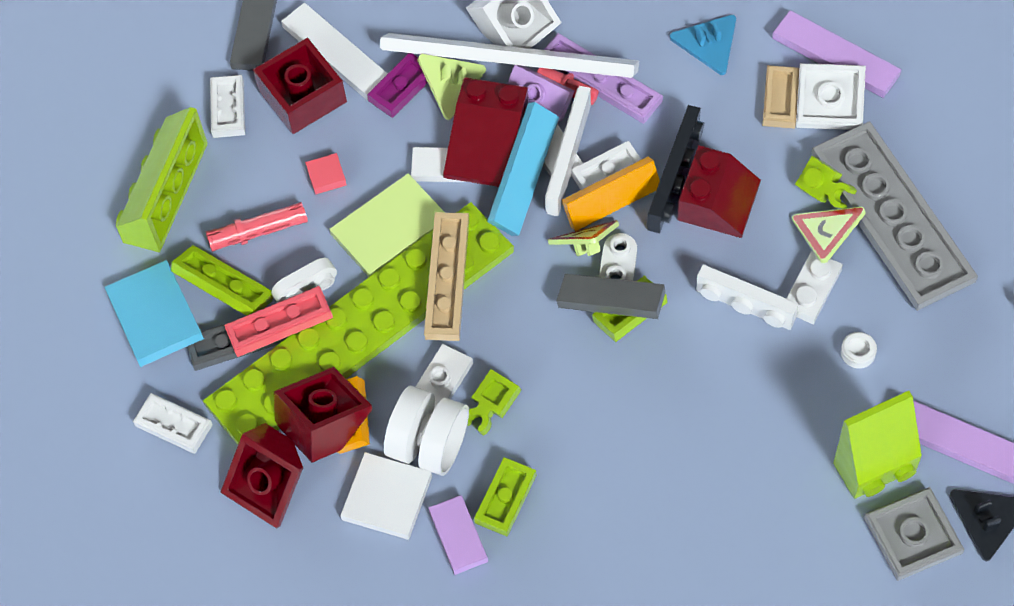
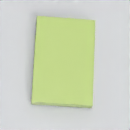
[329,173,445,277]

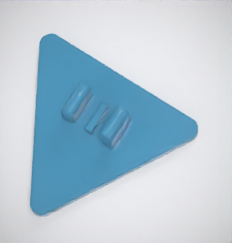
[670,15,736,75]

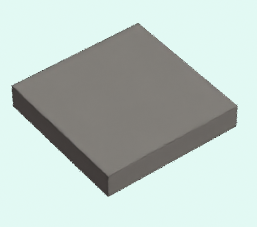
[864,487,964,581]

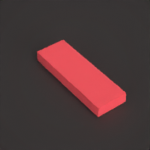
[224,286,333,357]

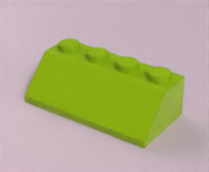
[116,107,208,253]

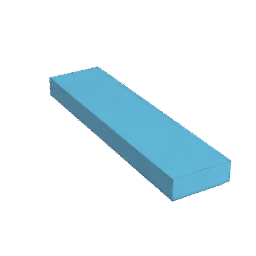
[487,102,559,236]

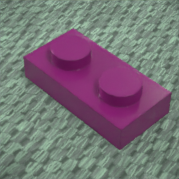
[367,53,428,118]

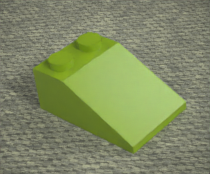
[833,390,922,499]

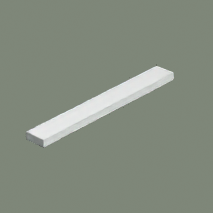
[380,33,639,78]

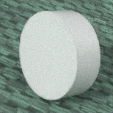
[841,332,877,368]

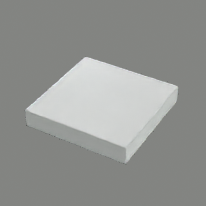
[796,63,866,130]
[340,452,432,540]

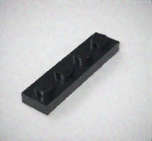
[647,105,705,234]

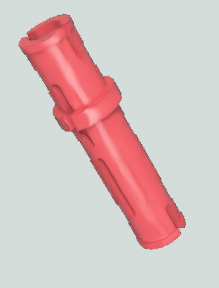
[205,202,308,252]

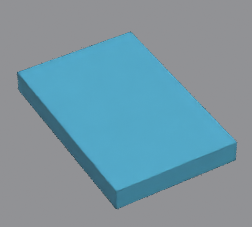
[105,260,204,367]

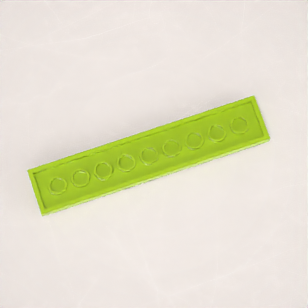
[203,202,514,445]

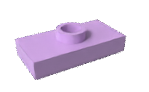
[507,65,574,122]

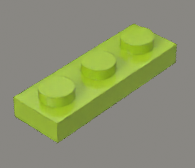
[171,245,273,316]

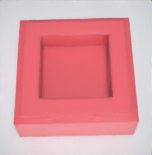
[305,153,347,195]

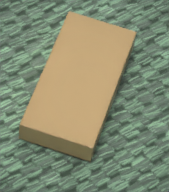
[762,65,800,129]

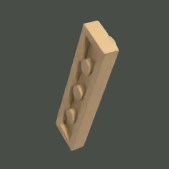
[424,212,469,341]

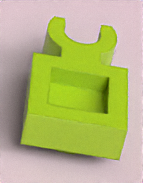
[795,156,857,209]
[467,369,521,436]

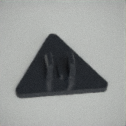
[949,489,1014,562]

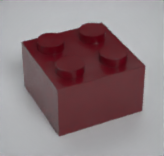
[253,37,347,134]

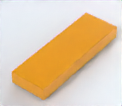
[562,156,660,232]

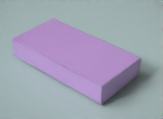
[428,495,488,575]

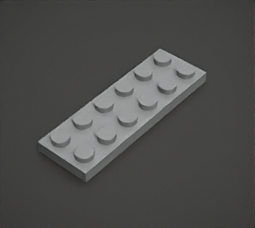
[811,121,978,311]

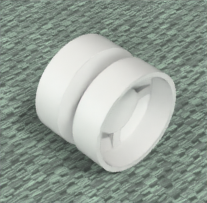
[384,386,469,476]

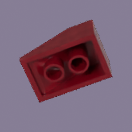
[443,77,528,187]

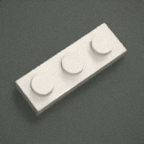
[696,264,799,330]

